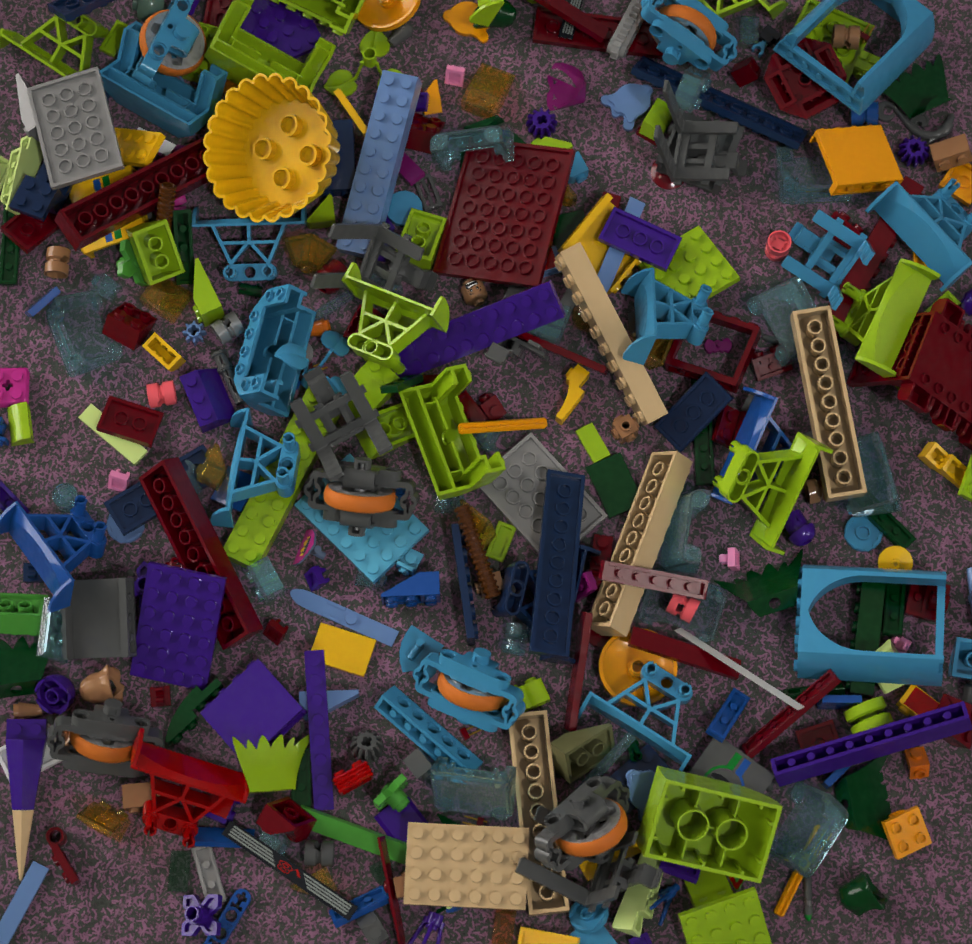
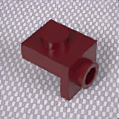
[476,392,507,421]

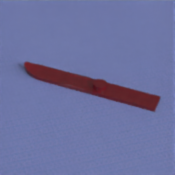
[377,835,405,944]

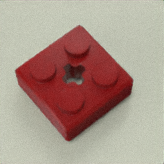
[332,759,374,796]

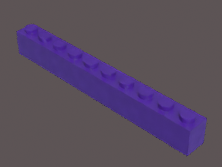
[770,701,972,787]

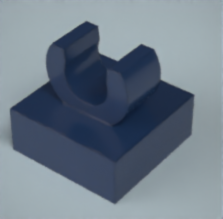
[23,563,44,583]

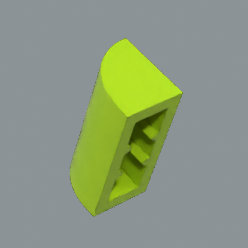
[639,98,672,141]
[7,402,34,446]

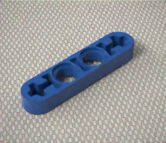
[204,889,251,944]

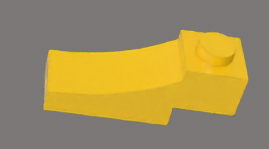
[555,364,590,425]
[917,442,967,489]

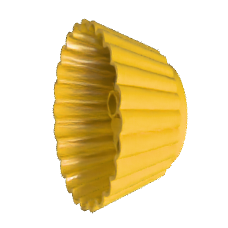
[203,73,340,223]

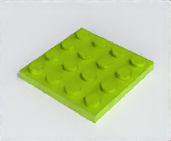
[793,0,874,84]
[638,226,740,300]
[678,887,772,944]

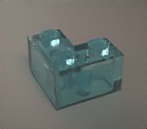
[675,65,712,113]
[245,556,287,604]

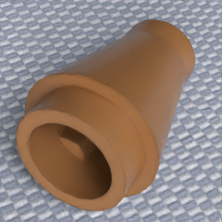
[13,702,42,719]

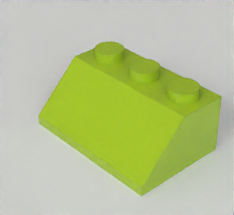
[126,219,185,286]

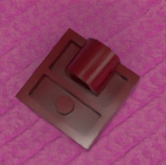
[904,584,951,623]

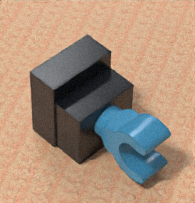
[751,24,782,58]

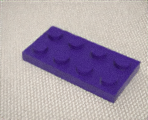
[598,207,682,272]

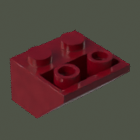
[405,113,445,155]
[102,302,157,350]

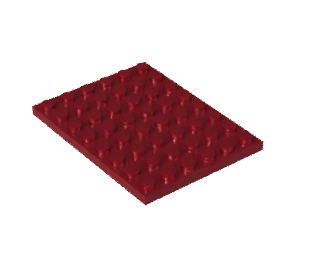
[433,137,576,288]

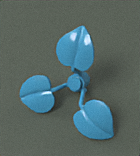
[274,330,350,404]

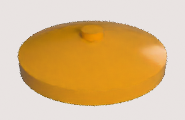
[357,0,421,32]
[598,628,677,707]

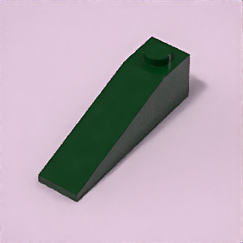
[171,206,194,285]

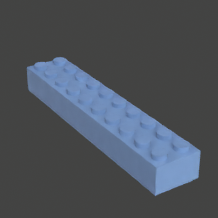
[335,70,422,258]

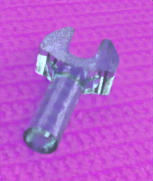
[185,460,203,494]

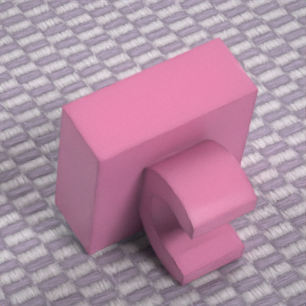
[444,65,465,87]
[108,469,130,492]
[719,547,740,571]
[891,636,912,653]

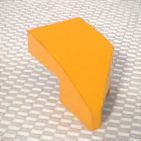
[424,79,443,115]

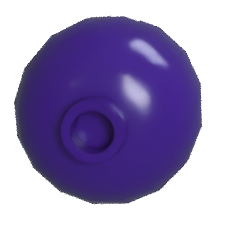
[35,674,76,715]

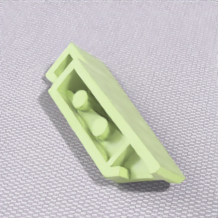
[0,135,43,215]
[612,852,663,938]

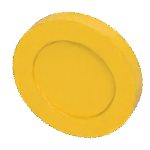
[877,545,913,570]

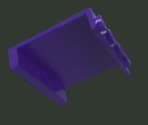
[200,659,308,755]

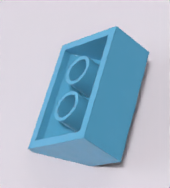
[948,637,972,680]

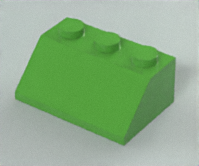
[0,593,48,636]

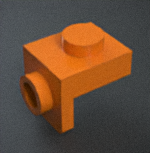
[904,746,930,779]

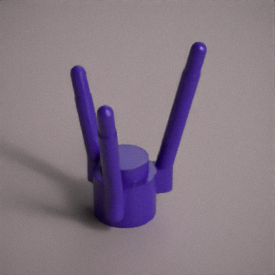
[408,911,445,944]

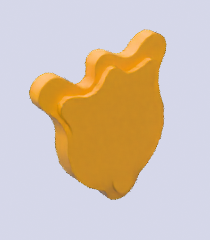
[443,1,489,44]

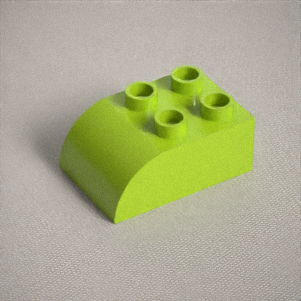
[636,766,783,883]

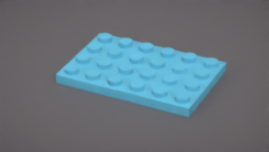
[294,453,430,584]

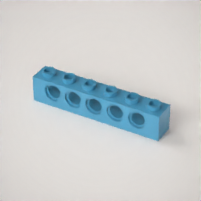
[374,685,483,785]

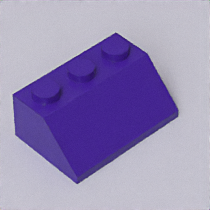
[179,368,235,433]

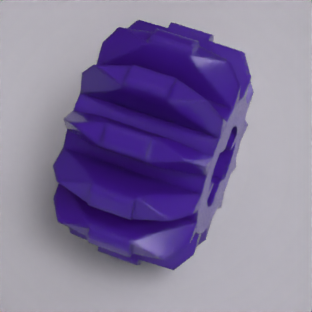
[526,107,557,139]
[898,135,930,168]

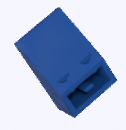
[381,571,441,608]

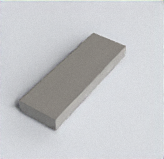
[191,846,227,902]

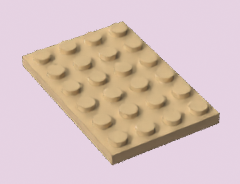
[403,822,529,911]

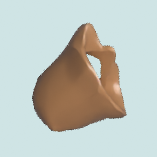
[79,664,125,704]

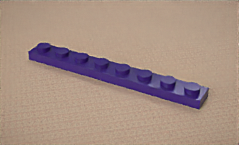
[304,650,334,810]

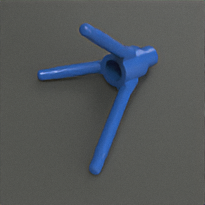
[649,883,680,926]

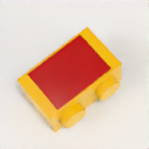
[896,685,939,716]

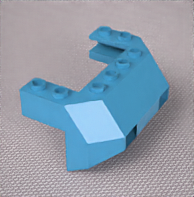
[100,21,228,138]
[233,284,317,417]

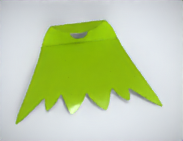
[232,734,310,794]

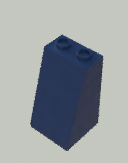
[319,119,356,198]

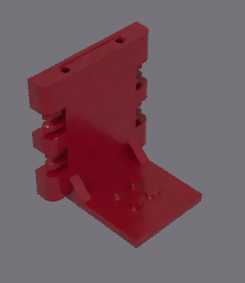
[846,298,972,450]

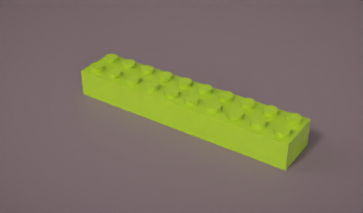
[223,386,341,574]

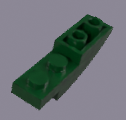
[165,678,224,746]

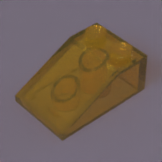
[461,63,516,119]
[75,801,131,843]

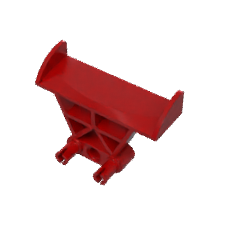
[130,727,250,848]

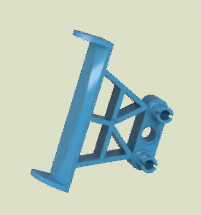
[865,178,972,292]
[192,206,307,282]
[621,267,714,365]
[210,408,301,528]
[578,661,693,771]

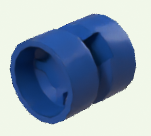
[851,101,879,126]

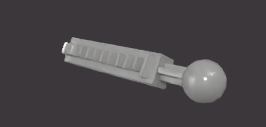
[606,0,644,60]

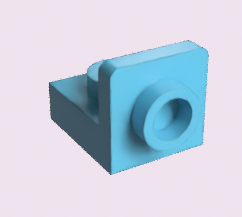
[396,549,424,576]

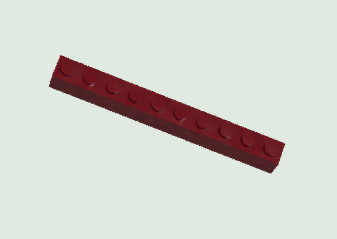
[827,175,924,340]

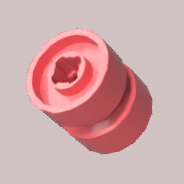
[765,230,792,262]
[146,380,177,408]
[665,594,701,624]

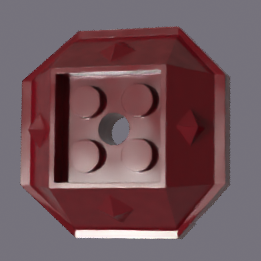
[764,38,847,120]

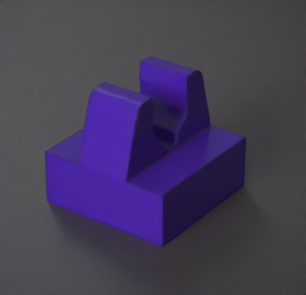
[304,565,330,592]

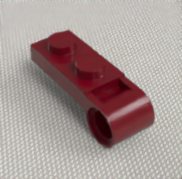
[589,534,613,591]
[46,827,81,886]

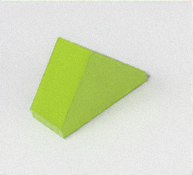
[306,194,336,229]

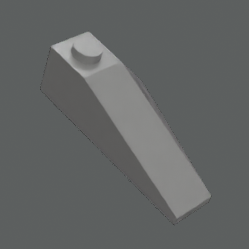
[15,73,39,142]

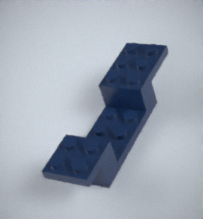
[9,92,110,222]

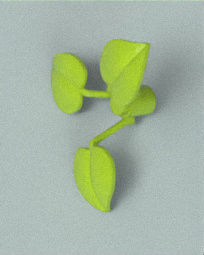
[324,30,403,97]

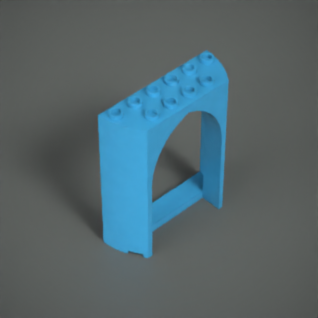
[773,0,935,116]
[794,564,947,686]

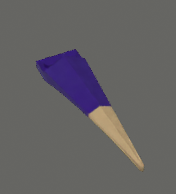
[5,719,48,881]

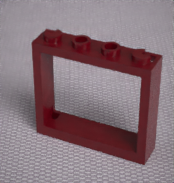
[664,311,761,394]

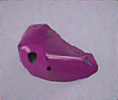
[547,63,587,111]

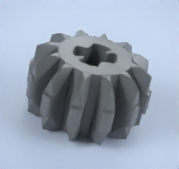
[350,729,384,762]

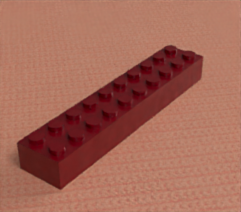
[54,137,209,251]
[139,457,264,650]

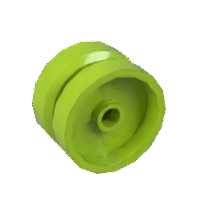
[843,696,894,734]

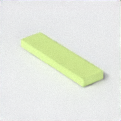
[78,404,148,466]

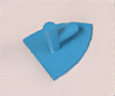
[400,625,444,672]

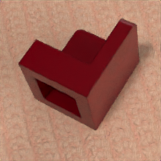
[730,56,762,87]

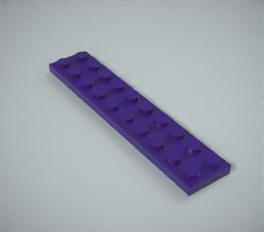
[391,280,566,378]

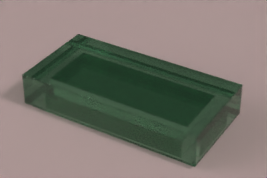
[167,850,192,893]

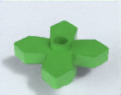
[116,239,149,287]
[373,773,410,812]

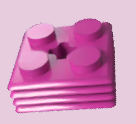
[0,368,30,408]

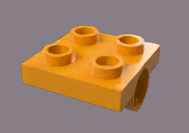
[881,806,932,860]

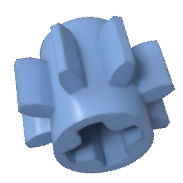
[182,321,207,346]

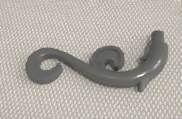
[878,101,955,144]

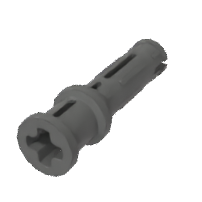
[211,349,245,406]

